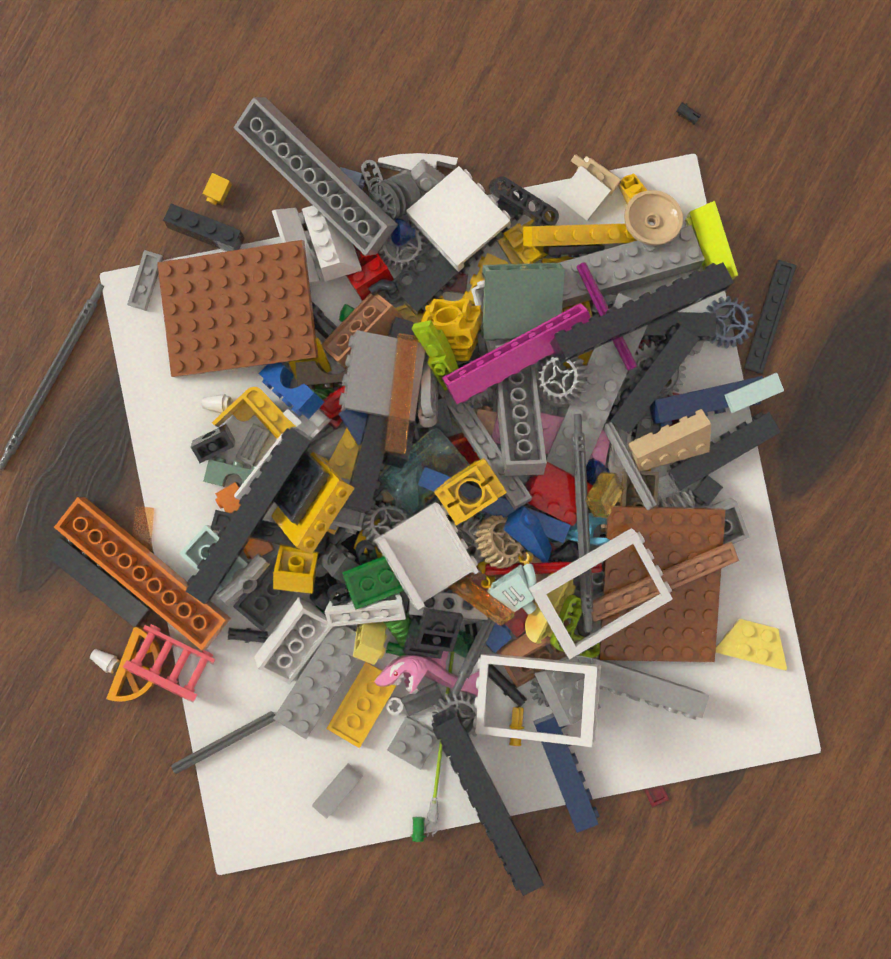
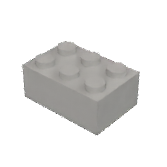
[535,656,601,727]

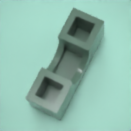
[203,457,255,487]

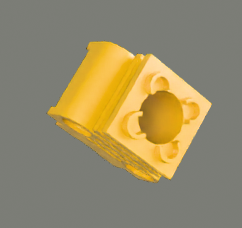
[417,299,483,361]
[434,458,507,525]

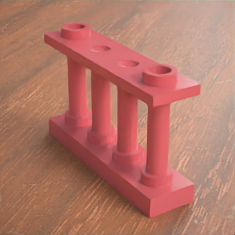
[123,624,215,703]

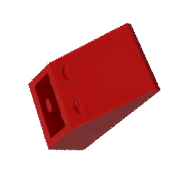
[345,244,394,301]

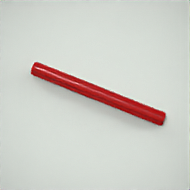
[485,562,602,575]

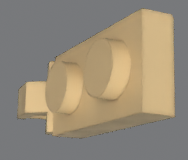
[571,154,622,196]

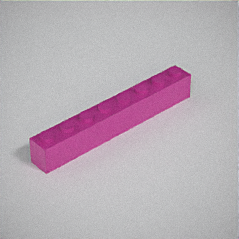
[442,303,591,404]

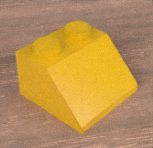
[273,545,318,594]

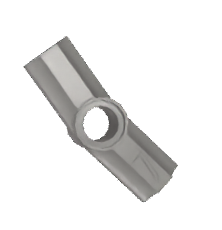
[217,553,270,606]

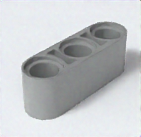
[312,763,363,819]

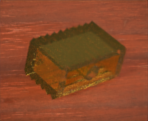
[585,472,625,518]

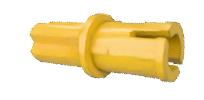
[509,707,524,746]

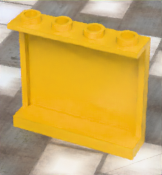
[271,451,354,554]

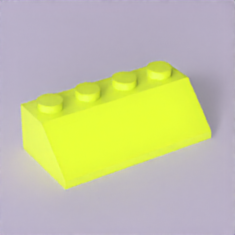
[685,201,738,279]

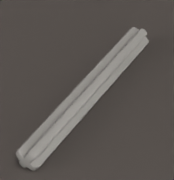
[603,422,657,510]

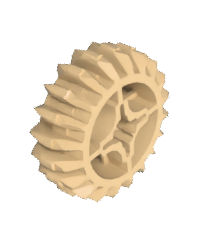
[475,515,524,568]

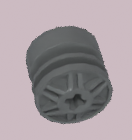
[369,173,421,220]

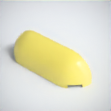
[525,573,576,644]

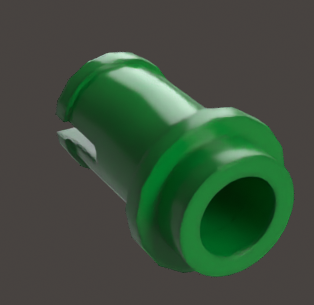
[386,641,406,656]
[410,817,426,842]

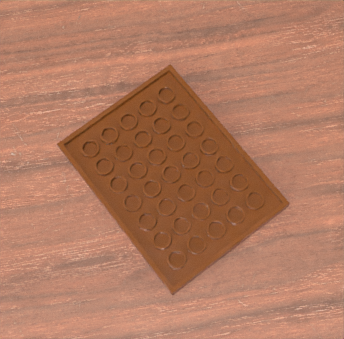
[157,240,318,377]
[599,506,725,662]

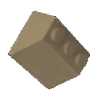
[620,469,659,507]

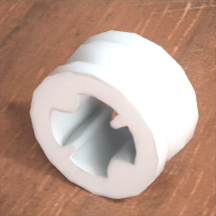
[386,696,403,715]

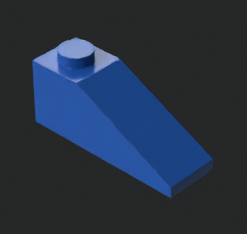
[503,507,552,563]

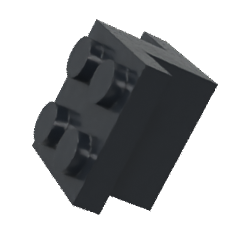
[394,396,455,445]
[403,608,463,659]

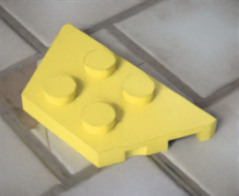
[716,619,787,671]

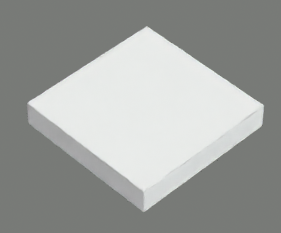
[557,166,611,221]

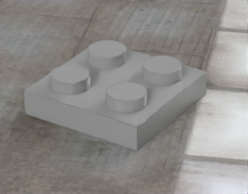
[387,716,438,770]

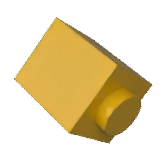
[202,173,232,206]

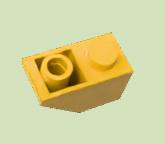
[618,173,647,204]

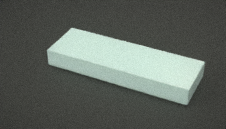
[724,373,784,413]

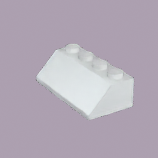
[302,206,362,281]
[272,208,323,287]
[254,597,332,684]

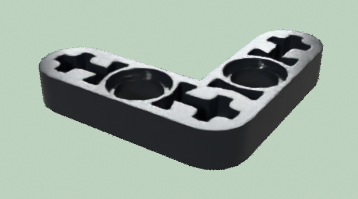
[327,540,378,604]

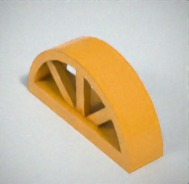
[106,626,162,701]

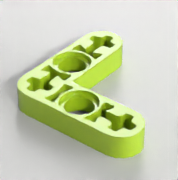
[550,594,600,658]

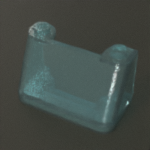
[380,429,470,515]

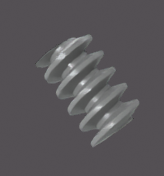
[657,488,696,508]

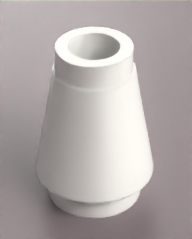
[202,394,232,413]
[90,649,120,674]

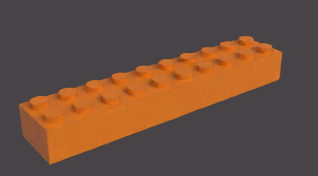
[54,497,231,650]

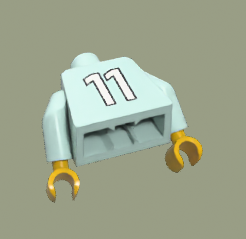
[481,552,537,614]

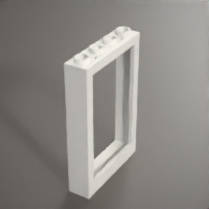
[528,528,672,660]
[473,653,601,747]

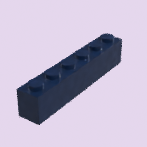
[650,376,767,426]
[533,713,600,833]

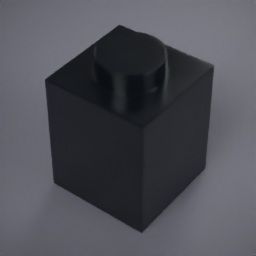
[692,475,723,506]

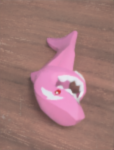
[375,651,480,697]

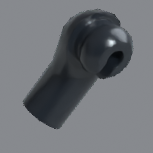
[368,279,398,296]

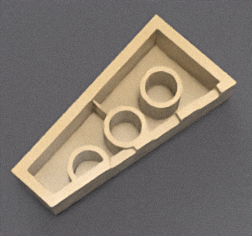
[628,409,711,472]

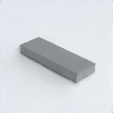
[127,250,163,311]

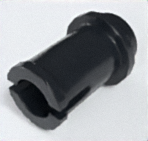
[676,102,701,125]

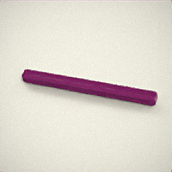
[577,262,637,371]

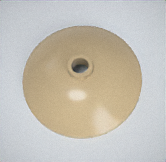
[624,190,683,246]

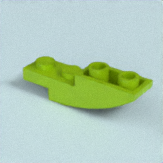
[412,320,458,391]

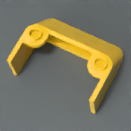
[212,387,296,439]

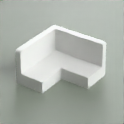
[283,405,332,439]

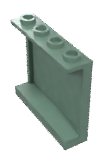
[479,263,565,341]

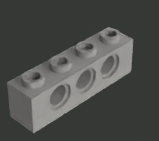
[407,589,489,620]

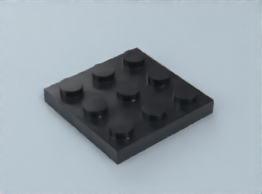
[274,451,329,525]

